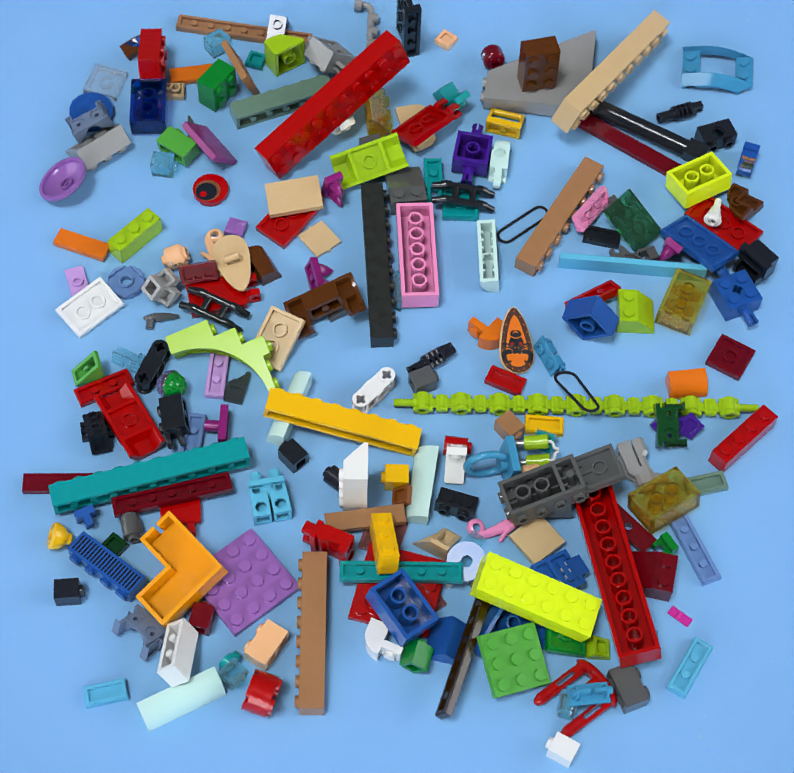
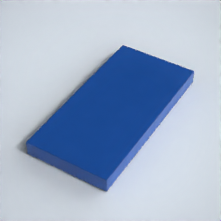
[660,214,739,272]

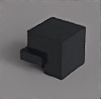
[732,239,779,286]

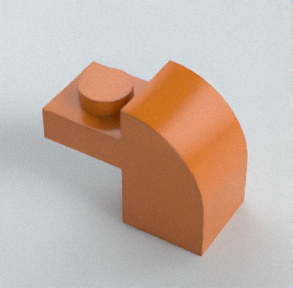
[467,316,503,350]

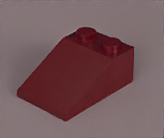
[632,551,678,602]

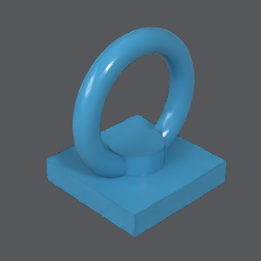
[463,435,521,480]

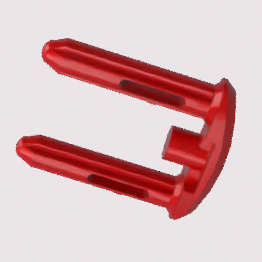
[533,659,617,738]

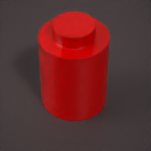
[443,435,472,455]

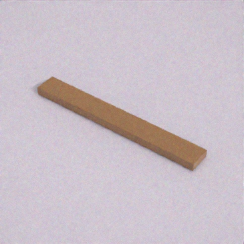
[176,14,312,50]

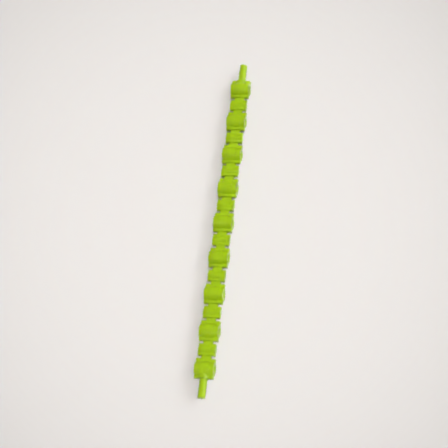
[394,391,759,419]

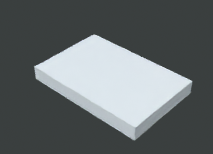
[56,277,124,339]

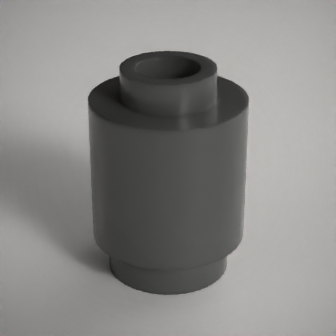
[120,512,143,543]

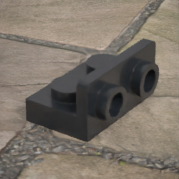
[434,487,479,521]

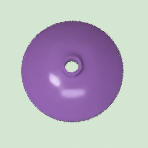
[39,157,86,202]

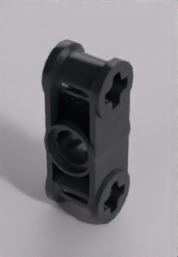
[134,340,170,395]

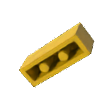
[369,513,400,574]

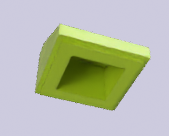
[584,635,610,660]

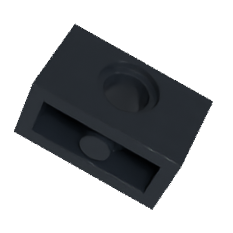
[694,118,738,152]

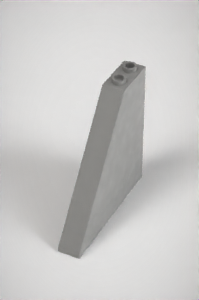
[480,31,596,116]

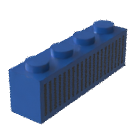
[67,531,147,602]

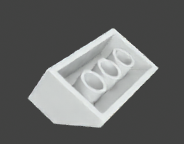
[339,442,368,511]

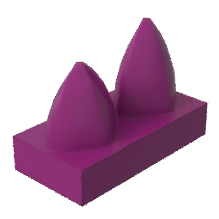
[321,171,344,207]
[658,237,683,261]
[304,257,333,290]

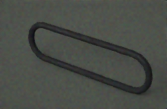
[497,206,548,243]

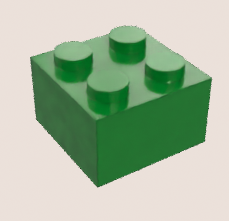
[197,58,237,112]

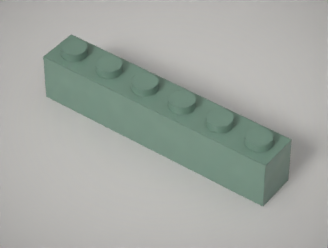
[229,74,331,130]

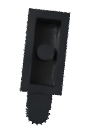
[157,392,191,450]

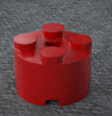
[241,668,283,717]

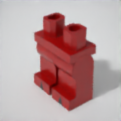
[301,519,355,566]

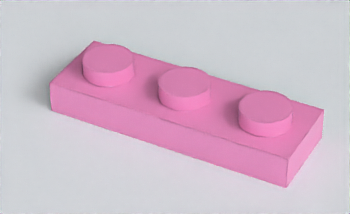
[572,186,609,232]

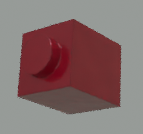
[188,601,216,636]

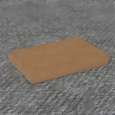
[221,40,260,95]

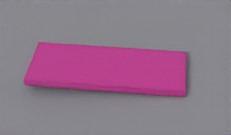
[667,606,693,627]

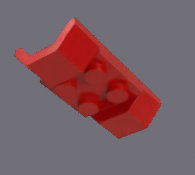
[94,382,165,460]

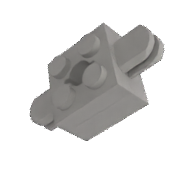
[304,36,356,75]

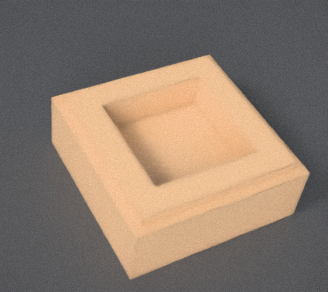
[434,29,458,51]

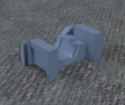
[65,100,113,144]
[112,604,166,662]

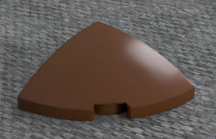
[727,183,764,221]

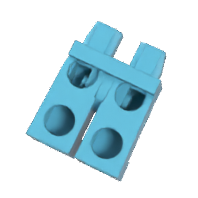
[248,468,292,526]

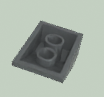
[385,167,427,215]

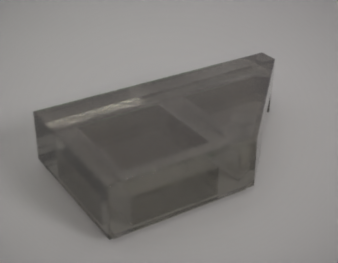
[223,371,251,405]

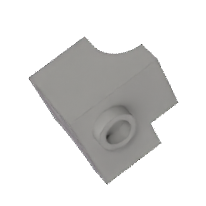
[141,268,181,307]

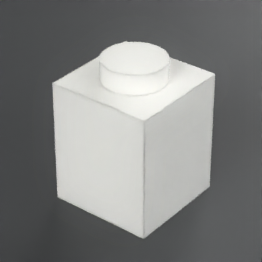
[545,732,580,768]

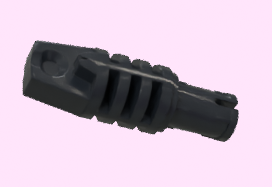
[656,101,704,124]
[406,342,456,374]

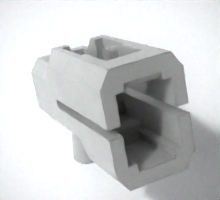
[615,437,667,493]

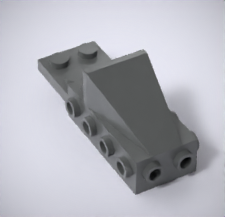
[497,443,626,526]

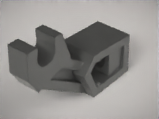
[609,245,659,261]

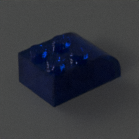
[129,79,168,134]

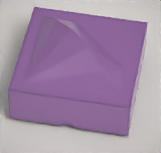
[224,217,248,238]

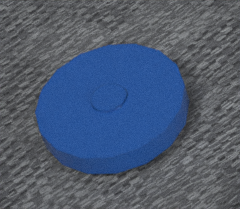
[69,92,113,132]

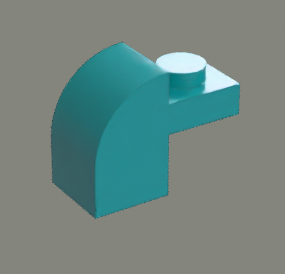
[433,82,471,111]

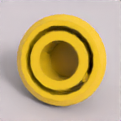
[47,522,72,550]

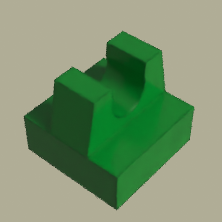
[652,532,679,555]

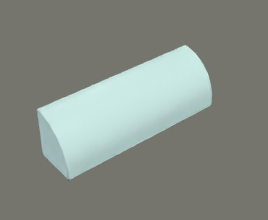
[477,219,500,292]
[266,371,312,446]
[405,445,439,525]
[136,667,226,732]

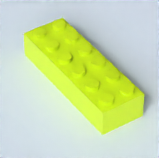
[469,551,602,643]

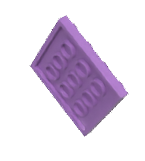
[203,528,299,637]

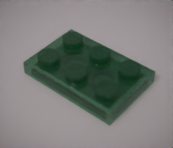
[603,189,661,253]

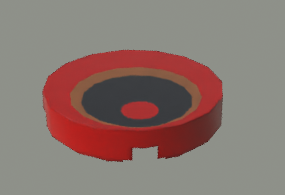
[193,174,229,207]

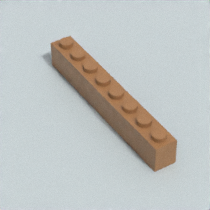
[515,157,604,277]
[295,551,327,715]

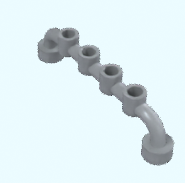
[354,0,378,48]

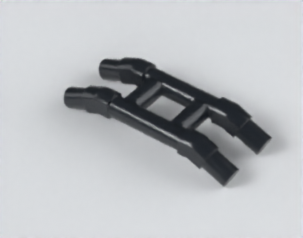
[431,180,495,213]
[179,286,250,333]

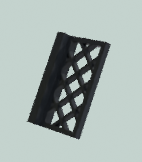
[396,0,422,58]

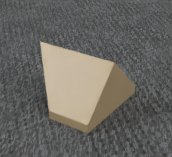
[412,527,461,561]

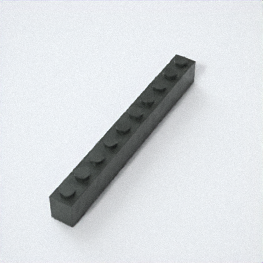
[361,183,397,348]

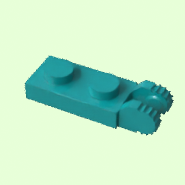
[423,158,443,203]

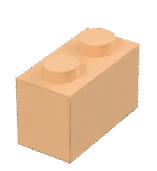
[243,619,289,672]

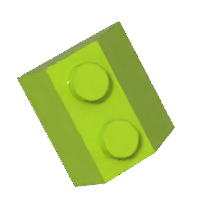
[264,34,305,77]
[616,289,654,334]

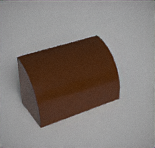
[248,245,282,286]

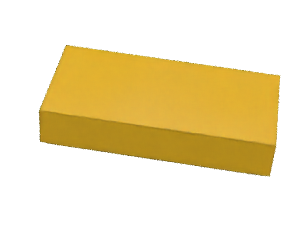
[524,414,564,437]

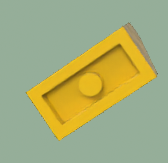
[485,108,526,139]

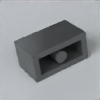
[606,666,650,714]

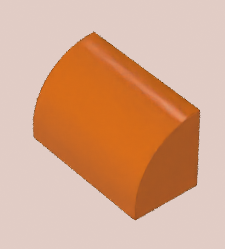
[665,368,708,400]

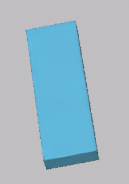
[666,636,713,699]

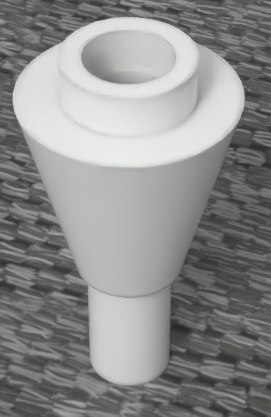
[704,198,722,227]

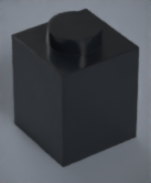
[278,438,309,474]
[54,578,85,606]

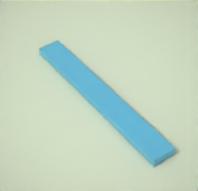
[558,252,707,280]

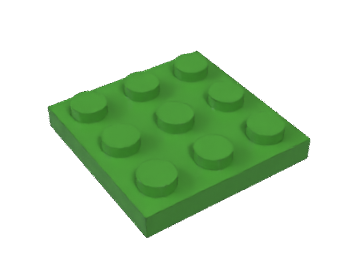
[476,622,551,699]

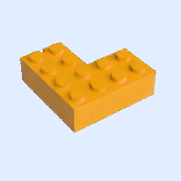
[135,511,228,628]

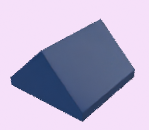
[427,616,466,665]

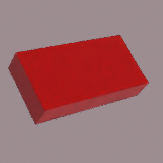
[484,365,527,396]

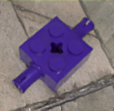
[451,123,493,185]

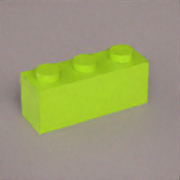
[108,208,163,264]

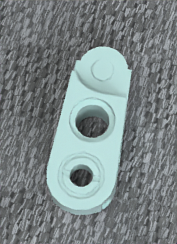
[488,140,510,189]

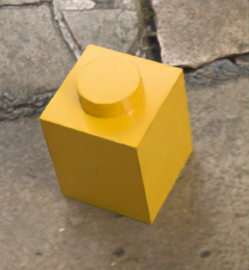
[381,464,409,491]

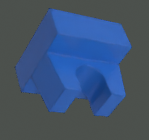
[73,504,96,530]

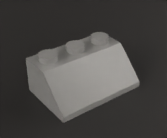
[66,124,131,171]

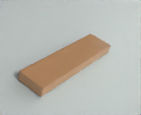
[324,503,407,532]

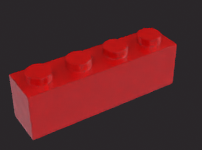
[708,404,778,473]

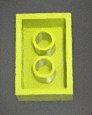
[665,151,732,209]

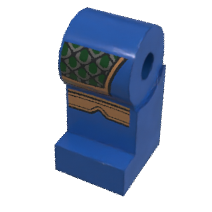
[736,141,760,178]

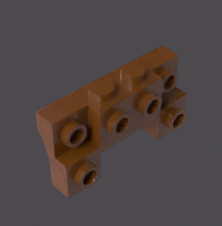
[283,272,367,340]

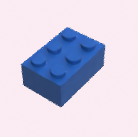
[365,568,439,647]

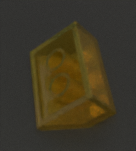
[364,88,392,138]

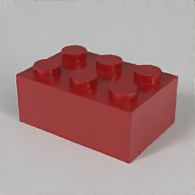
[138,29,167,89]

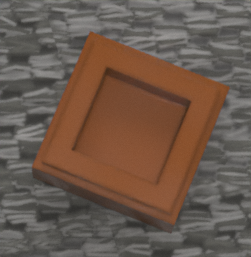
[392,484,412,507]

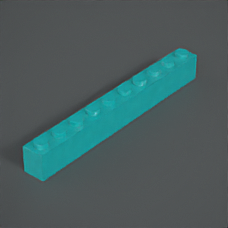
[48,437,251,515]

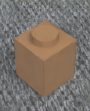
[494,410,525,440]

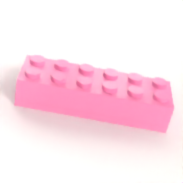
[396,202,439,308]

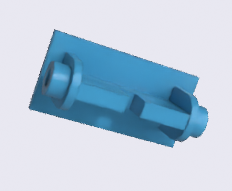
[534,335,566,377]
[566,682,613,707]

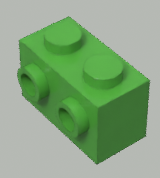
[156,126,200,167]

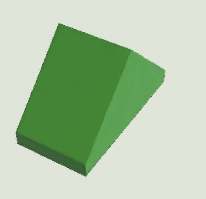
[71,350,104,387]

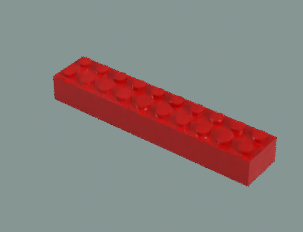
[254,30,410,179]
[574,485,662,668]

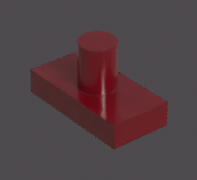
[178,260,219,285]

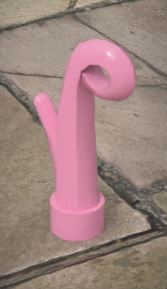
[467,518,520,543]

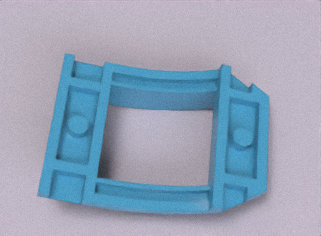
[681,46,754,95]

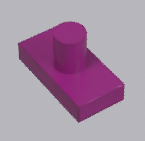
[204,404,230,443]

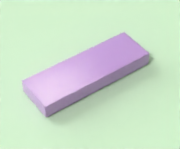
[204,353,230,400]

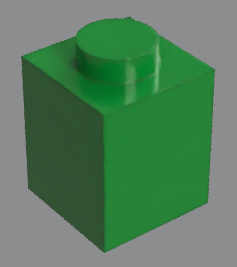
[399,639,434,674]

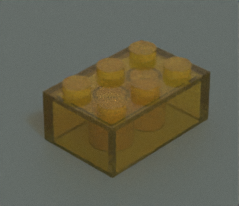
[655,268,712,336]
[627,466,701,534]

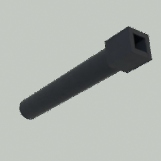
[589,101,710,162]

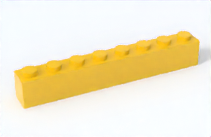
[263,388,422,457]

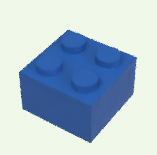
[562,295,619,340]

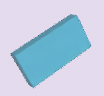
[83,678,129,709]

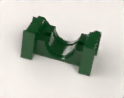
[653,401,687,448]

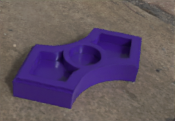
[649,412,705,440]

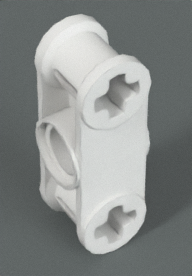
[352,367,395,414]

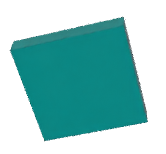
[442,189,479,222]

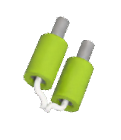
[515,434,559,466]

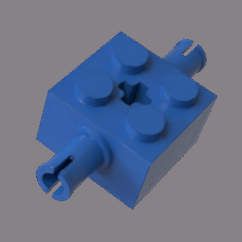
[708,265,763,327]

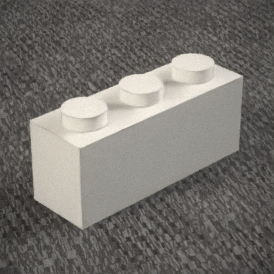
[157,618,199,687]

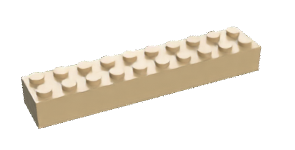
[551,10,670,133]

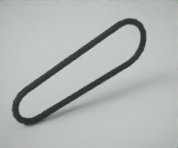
[554,371,600,412]

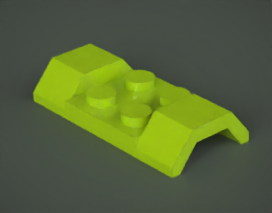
[329,132,409,190]

